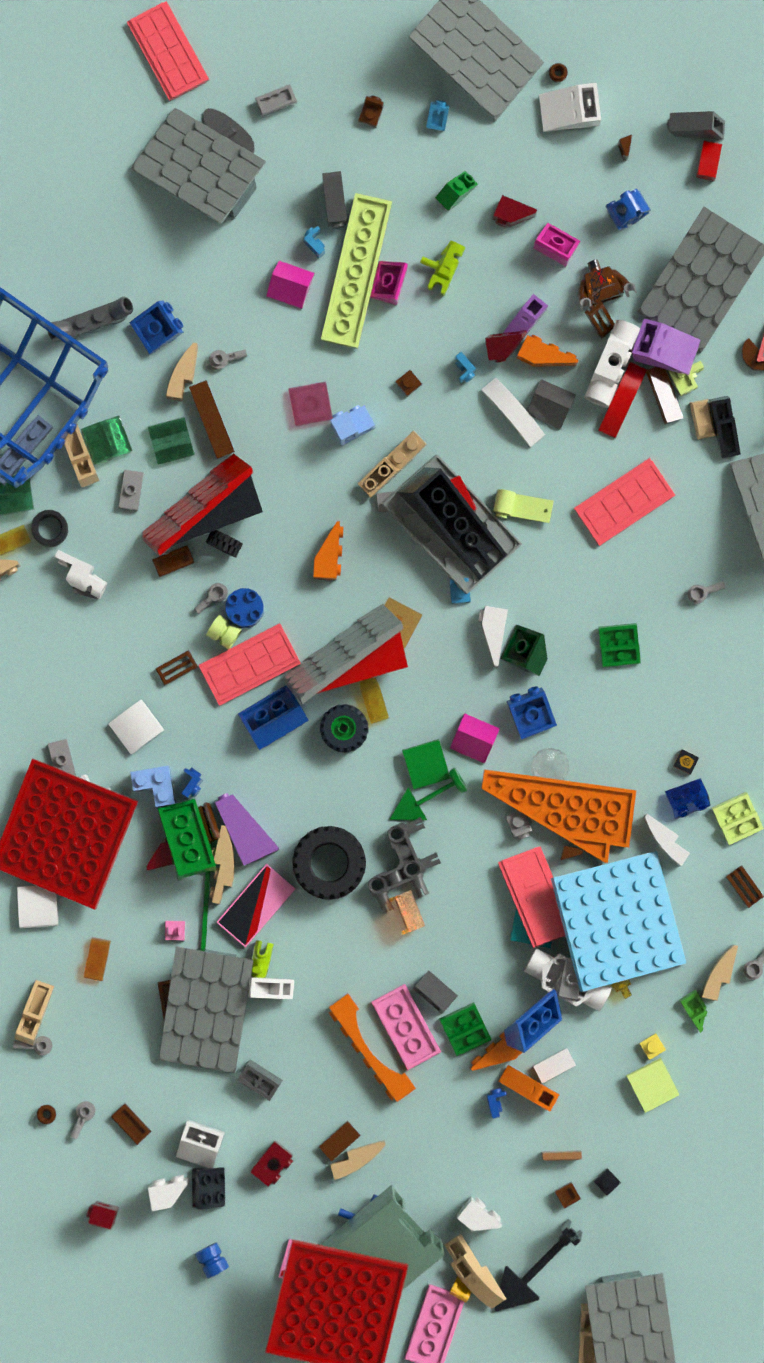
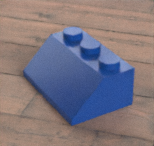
[238,685,309,750]
[504,989,562,1053]

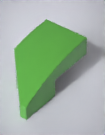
[679,990,708,1033]

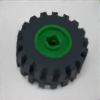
[320,704,369,753]

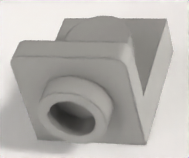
[506,811,532,840]

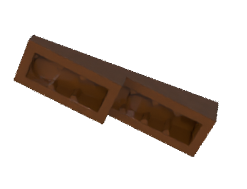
[189,380,235,459]

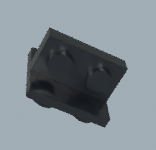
[192,1167,225,1210]

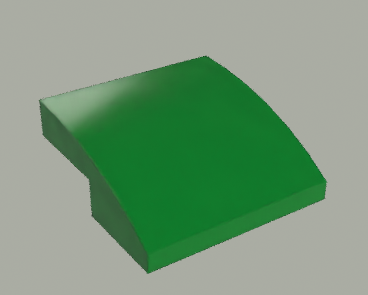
[598,623,641,667]
[402,739,451,789]
[439,1002,492,1056]

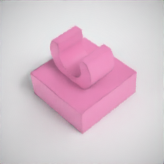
[165,921,185,940]

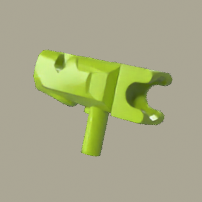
[420,241,465,296]
[248,940,274,993]

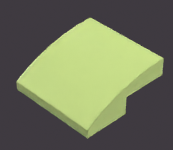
[711,792,764,845]
[626,1058,679,1113]

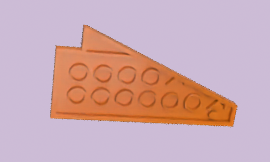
[481,769,637,863]

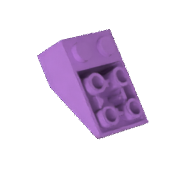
[632,319,701,375]

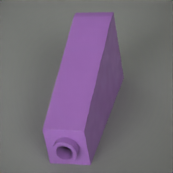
[215,793,279,866]

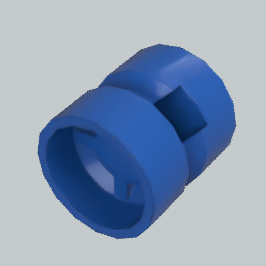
[195,1242,229,1279]

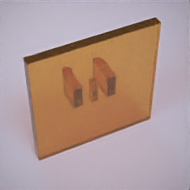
[384,597,422,648]

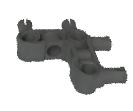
[368,817,441,914]

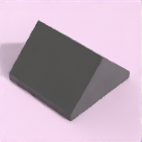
[527,379,576,429]

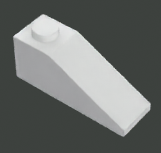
[479,606,508,668]

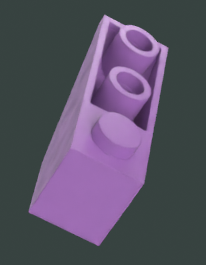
[503,294,548,335]

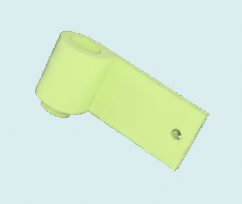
[493,489,554,523]

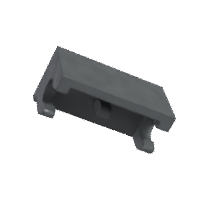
[412,971,458,1014]
[237,1059,283,1101]

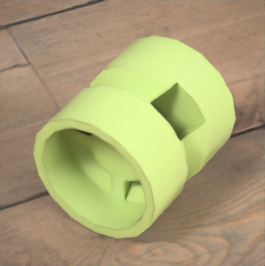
[206,615,242,650]

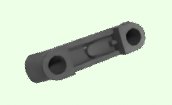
[48,296,133,341]

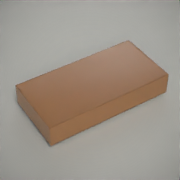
[542,1150,582,1161]

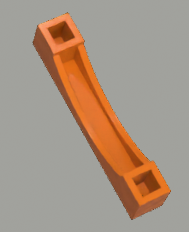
[328,993,416,1102]

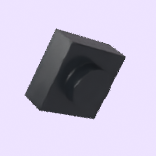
[593,1168,621,1196]

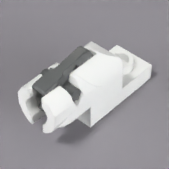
[55,550,107,599]

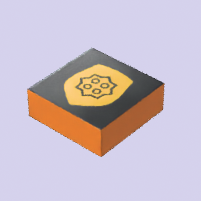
[673,749,699,775]

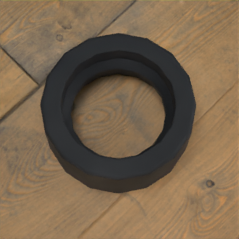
[31,510,68,547]

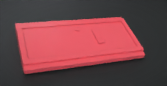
[127,1,209,101]
[574,458,675,546]
[198,623,301,706]
[498,846,565,948]

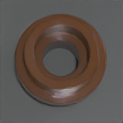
[549,63,568,82]
[37,1105,56,1124]

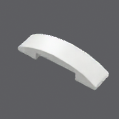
[481,377,545,448]

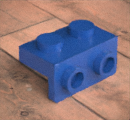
[182,767,203,799]

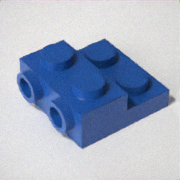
[129,301,184,354]
[506,686,557,740]

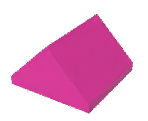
[533,223,580,267]
[266,261,315,309]
[370,261,408,305]
[449,714,500,764]

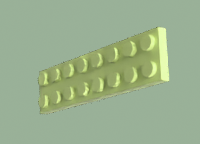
[321,193,392,349]

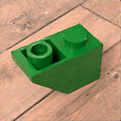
[435,171,478,211]

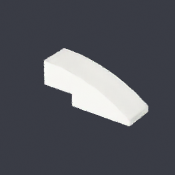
[643,814,690,866]
[248,977,294,999]

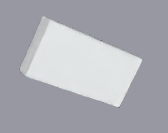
[533,1048,576,1083]

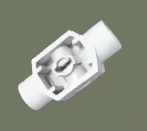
[584,320,640,408]
[524,948,612,1012]

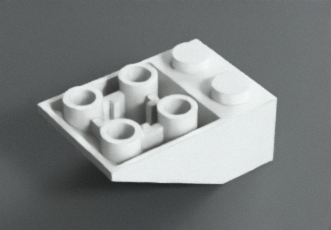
[539,83,601,132]

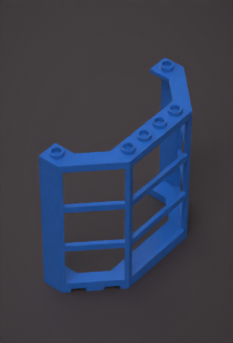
[0,287,109,488]

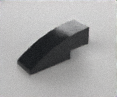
[709,396,741,459]

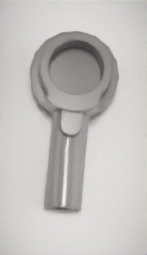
[209,349,247,369]
[688,581,725,604]
[194,583,228,614]
[743,951,764,980]
[13,1036,52,1055]
[70,1101,96,1139]

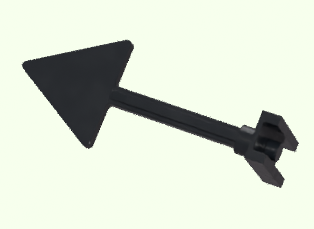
[495,1219,583,1311]

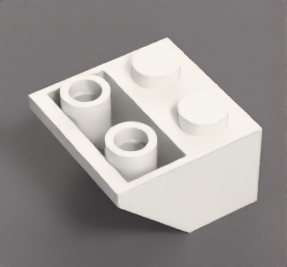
[176,1120,225,1168]
[148,1175,189,1211]
[456,1197,502,1231]

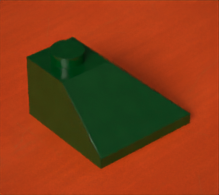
[500,624,548,676]

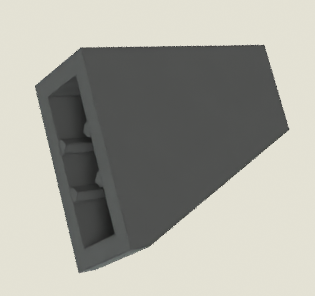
[667,111,725,140]
[322,171,347,229]

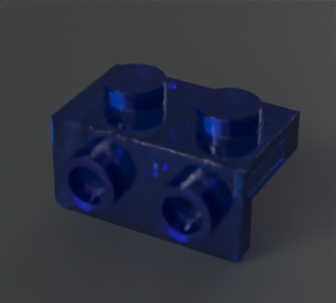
[665,778,710,819]

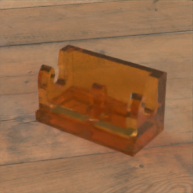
[389,890,425,935]

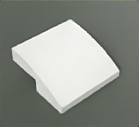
[109,699,164,755]
[17,886,58,928]

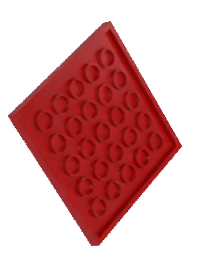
[0,759,138,910]
[265,1239,408,1363]

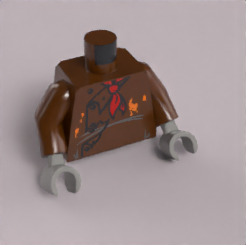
[577,259,637,311]

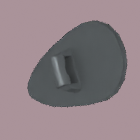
[204,108,255,153]

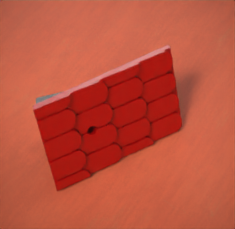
[142,453,263,556]

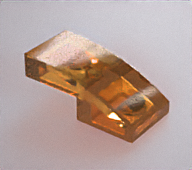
[84,937,111,981]

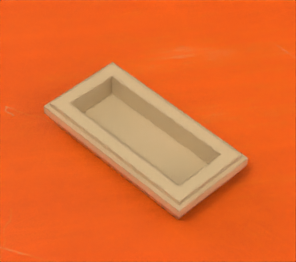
[689,399,716,440]

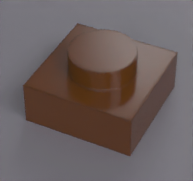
[395,370,422,397]
[554,1182,581,1209]

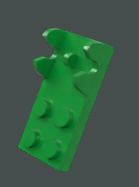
[158,799,216,881]

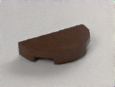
[742,338,764,371]

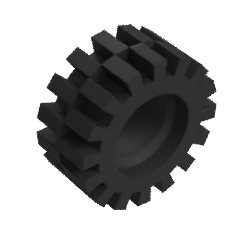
[206,530,243,558]

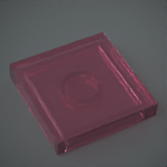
[288,381,333,426]

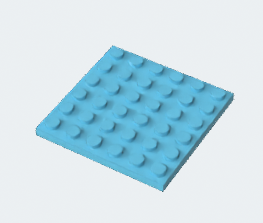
[551,851,686,992]

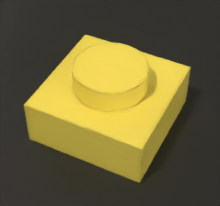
[639,1033,666,1060]

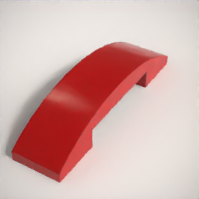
[598,362,647,438]

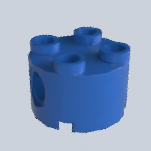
[605,189,651,230]
[226,588,264,628]

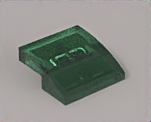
[81,416,132,465]
[148,417,195,465]
[0,475,35,516]

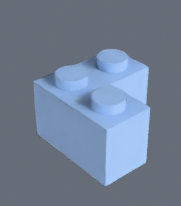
[330,405,375,446]
[130,766,176,808]

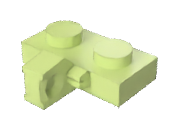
[667,361,704,397]

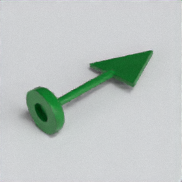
[390,767,468,820]

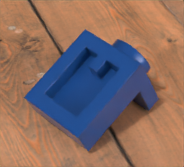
[486,1088,507,1119]

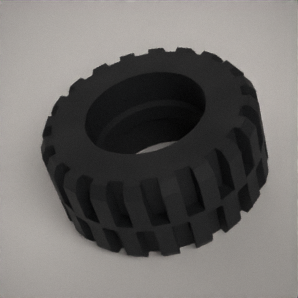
[292,826,366,900]

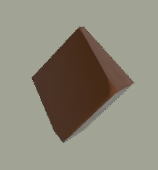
[617,135,632,161]
[560,846,583,860]

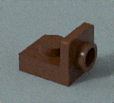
[359,96,384,128]

